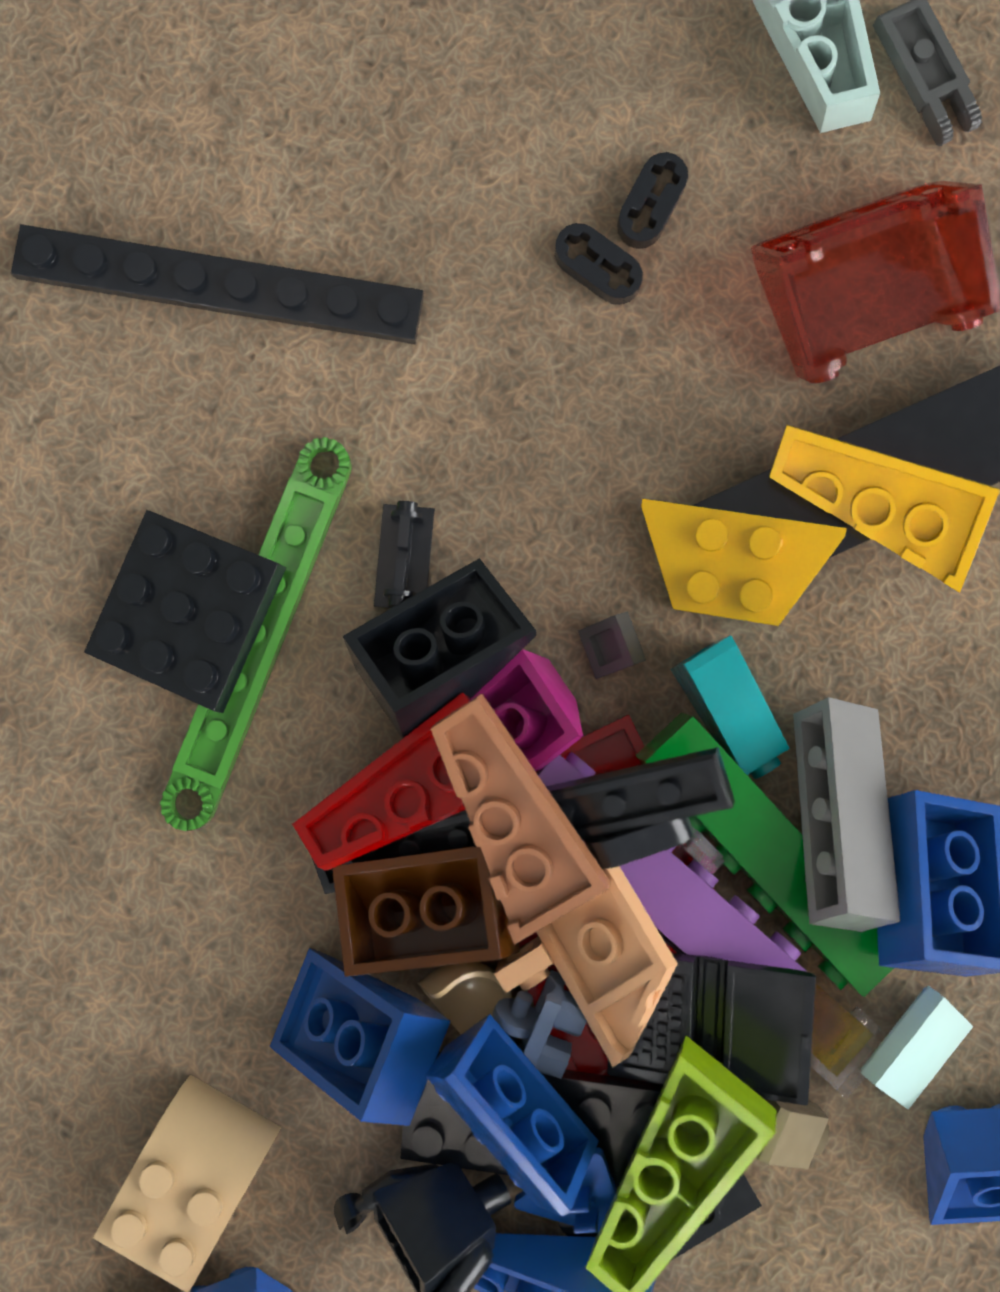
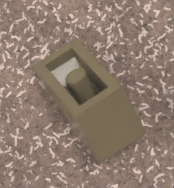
[756,1099,829,1170]

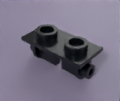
[374,501,435,608]

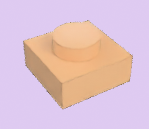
[494,936,553,993]

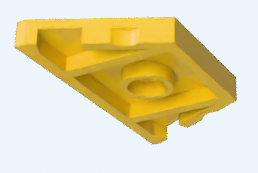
[641,499,847,626]

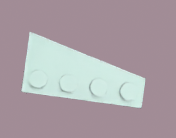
[752,0,880,133]

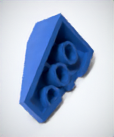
[474,1233,656,1292]

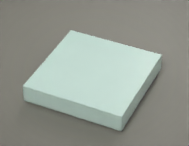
[860,985,973,1110]

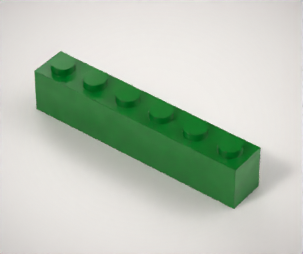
[635,712,894,998]

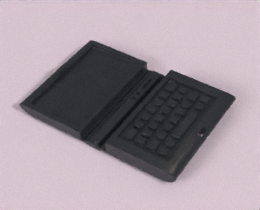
[607,952,816,1105]

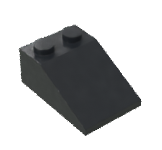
[343,558,537,739]

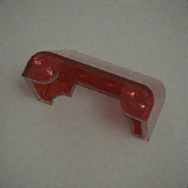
[751,181,1000,384]

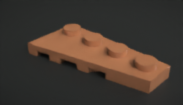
[431,693,610,944]

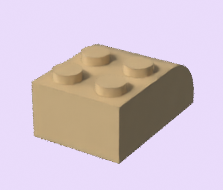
[93,1075,281,1292]

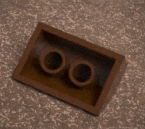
[333,847,520,977]

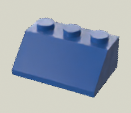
[425,1014,599,1216]
[923,1104,1000,1225]

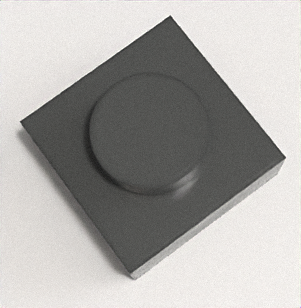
[578,611,646,679]

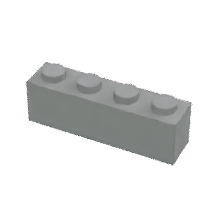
[793,697,900,932]

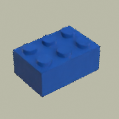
[877,790,1000,977]

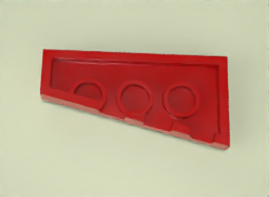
[292,693,471,871]

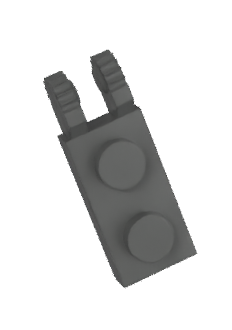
[873,0,982,146]

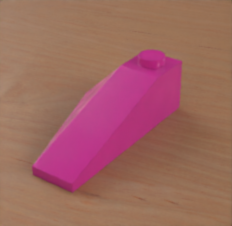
[471,649,583,771]

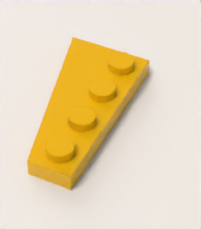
[769,424,1000,593]

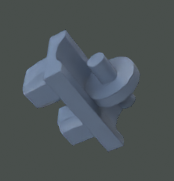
[492,970,587,1079]

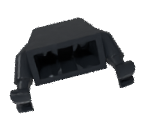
[334,1162,511,1292]

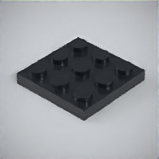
[84,510,286,713]

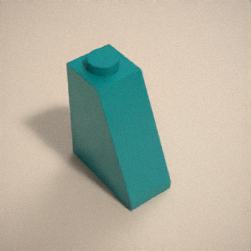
[670,635,790,779]

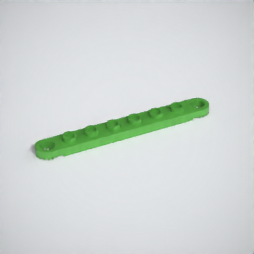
[160,437,352,831]

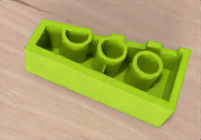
[586,1036,777,1292]

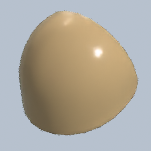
[417,962,512,1034]

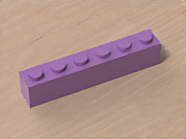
[537,752,806,971]

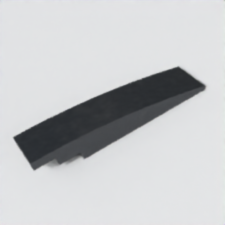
[692,366,1000,558]

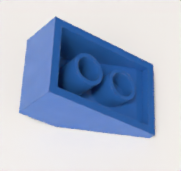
[270,948,451,1126]

